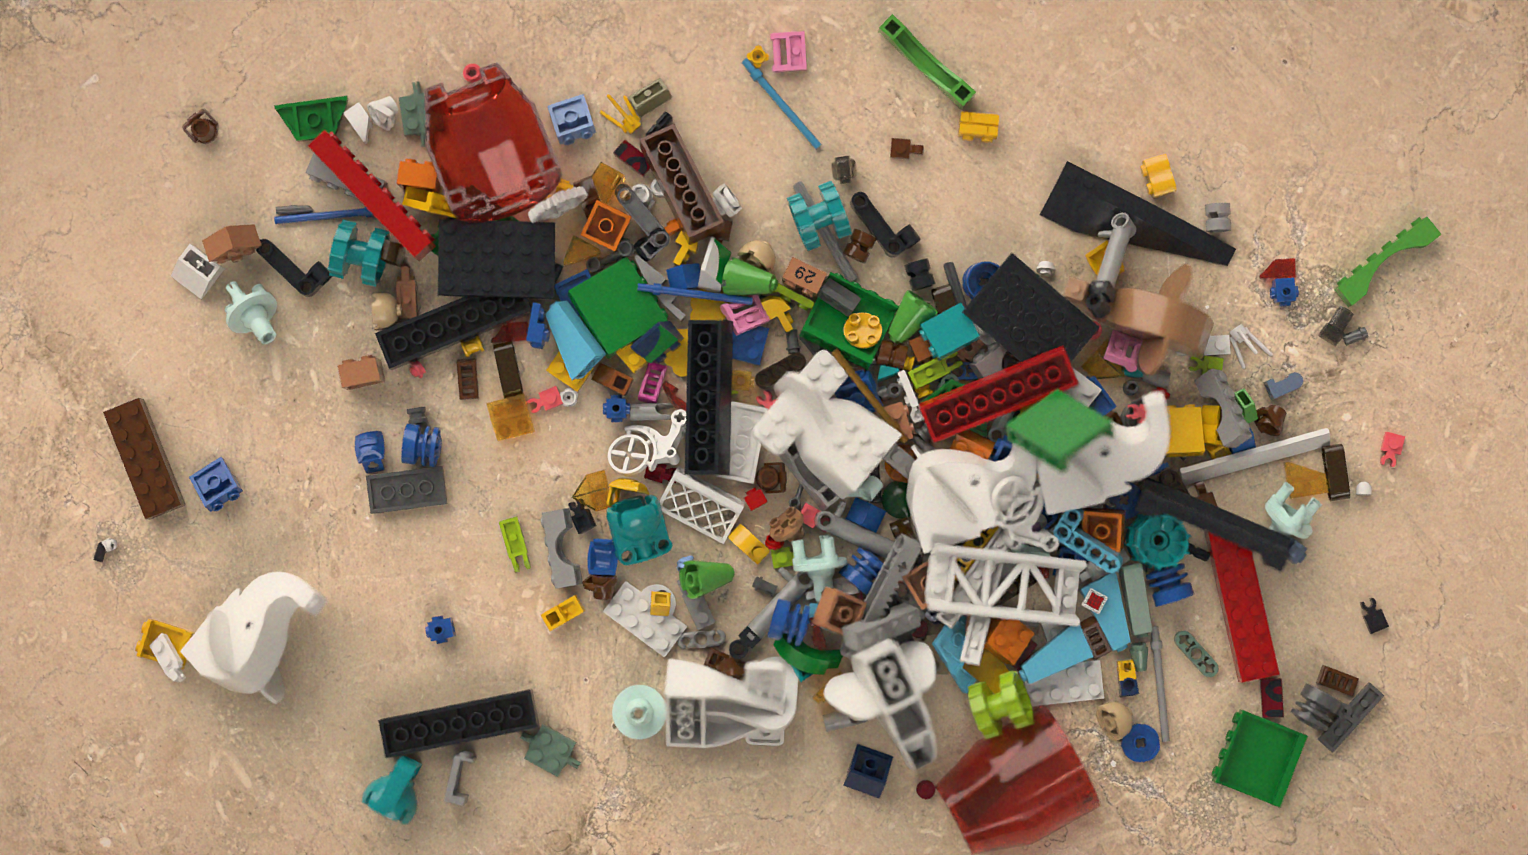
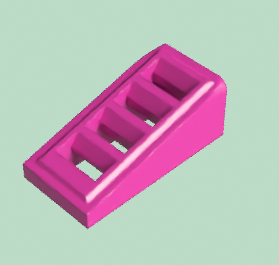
[638,363,667,403]

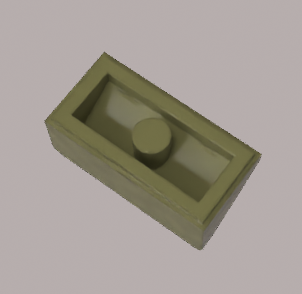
[628,78,672,117]

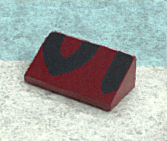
[613,140,650,177]
[1260,678,1284,718]

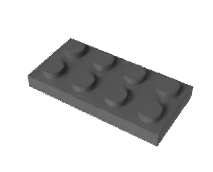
[366,466,448,514]

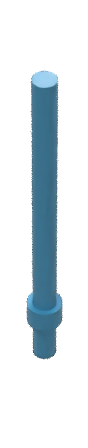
[741,58,822,149]

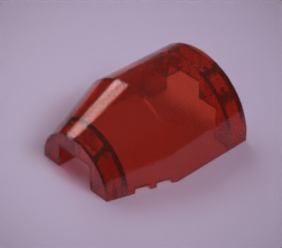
[424,62,562,223]
[935,705,1100,855]

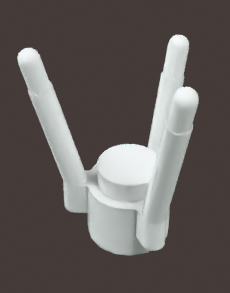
[1229,324,1273,369]

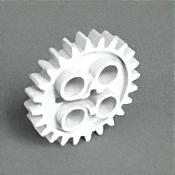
[528,186,588,223]

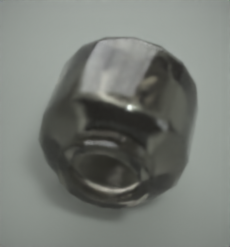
[831,156,857,184]

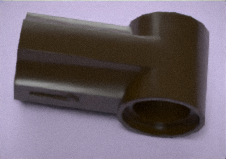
[889,517,916,540]

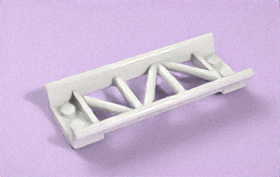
[925,544,1086,627]

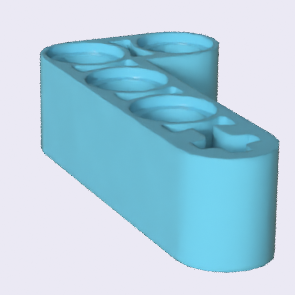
[1054,508,1123,573]

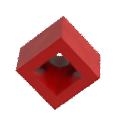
[744,487,768,511]

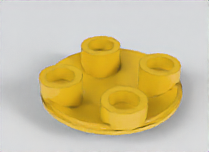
[844,313,882,348]

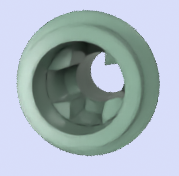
[1129,642,1148,672]

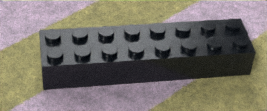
[375,297,532,370]
[685,320,733,475]
[378,689,540,758]

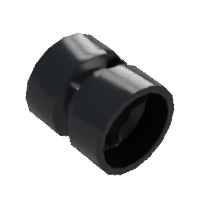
[904,258,936,291]

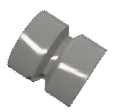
[1205,203,1231,232]

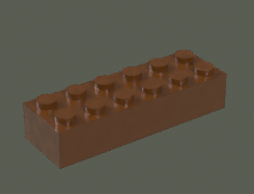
[640,124,724,245]
[103,398,186,520]

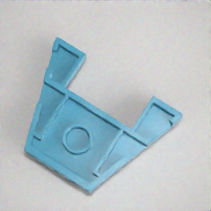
[932,615,976,694]

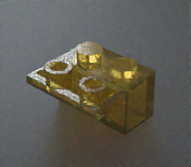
[486,394,535,441]

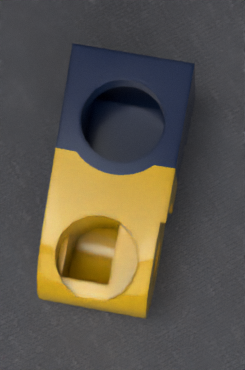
[1117,660,1139,697]

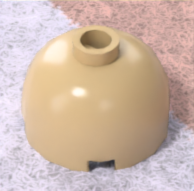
[737,240,776,273]
[371,292,402,331]
[1096,701,1133,741]

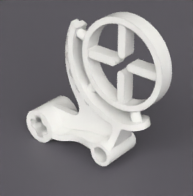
[608,410,686,476]
[992,477,1059,552]

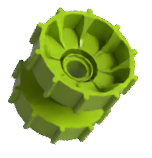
[968,671,1034,739]

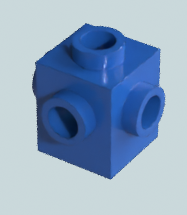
[1270,278,1299,307]
[603,395,630,422]
[425,615,456,644]

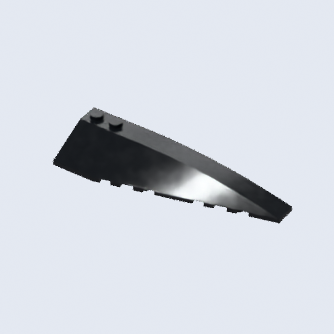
[1040,161,1236,266]

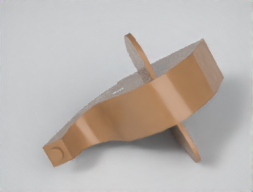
[1063,264,1214,376]

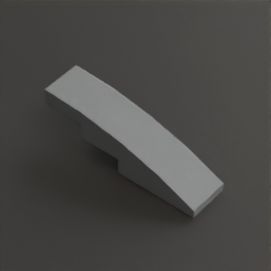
[634,254,686,322]

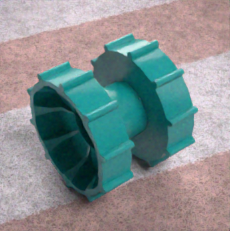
[787,181,852,251]
[328,220,391,287]
[1124,513,1191,570]

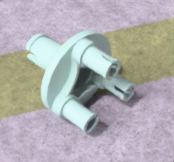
[225,281,277,344]
[1265,482,1322,539]
[792,534,847,602]
[612,685,666,739]

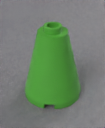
[722,257,778,295]
[888,290,938,344]
[679,560,735,599]

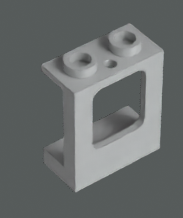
[444,750,477,806]

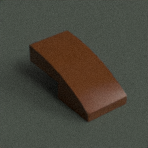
[573,176,600,219]

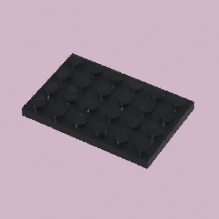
[438,219,555,299]
[962,253,1100,363]

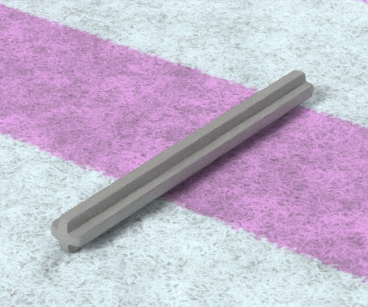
[793,181,857,282]

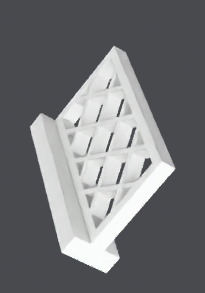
[660,466,746,544]

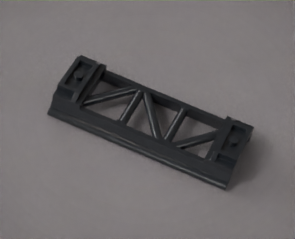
[1135,477,1292,572]

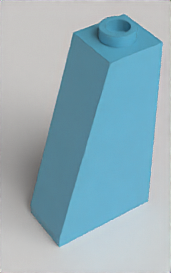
[545,301,606,380]
[1079,572,1131,652]
[1019,624,1094,684]

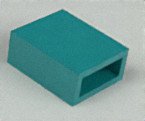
[919,303,980,361]

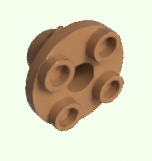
[769,507,804,543]

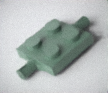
[399,82,442,147]
[520,724,581,777]

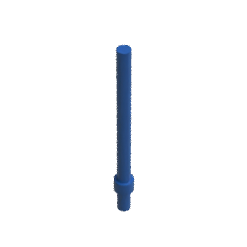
[274,206,374,224]
[637,283,753,305]

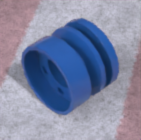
[962,261,999,300]
[401,424,442,467]
[839,547,884,595]
[1145,563,1194,607]
[767,598,810,646]

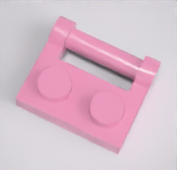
[770,31,807,73]
[720,295,770,336]
[1103,330,1142,372]

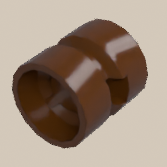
[843,229,877,263]
[876,340,908,371]

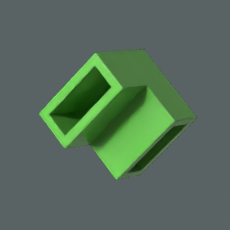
[1235,388,1258,423]

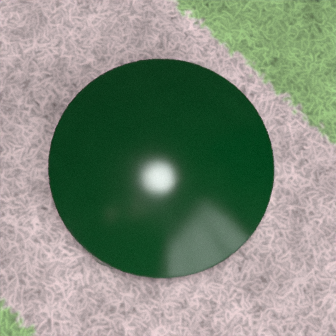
[882,481,911,519]

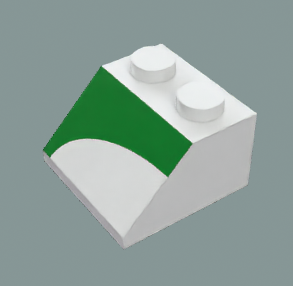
[698,237,732,293]

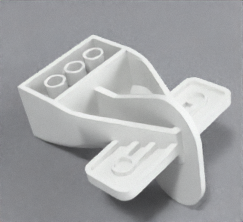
[752,350,902,499]
[665,657,798,748]

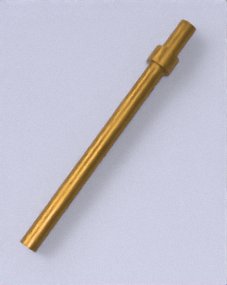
[831,349,909,444]

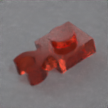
[810,617,828,650]

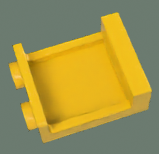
[402,186,463,219]
[1166,404,1205,458]
[135,619,195,670]

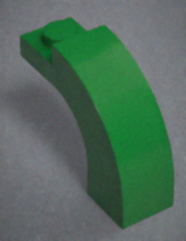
[773,633,843,675]

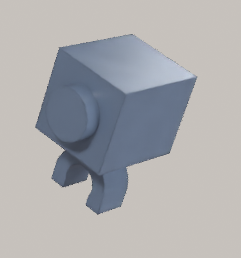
[1287,536,1308,564]

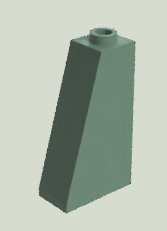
[1118,563,1153,638]

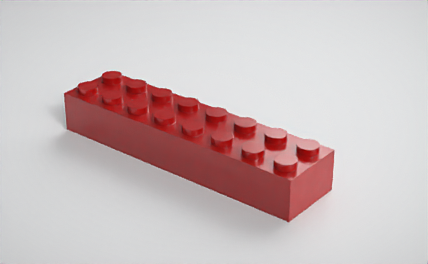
[308,130,436,262]
[919,346,1079,443]
[1204,531,1280,683]

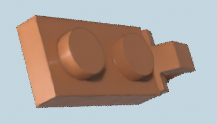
[396,266,418,320]

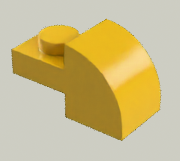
[673,231,698,266]
[760,296,794,333]
[728,523,770,565]
[541,595,586,631]

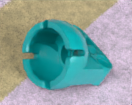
[606,495,672,565]
[362,755,422,824]

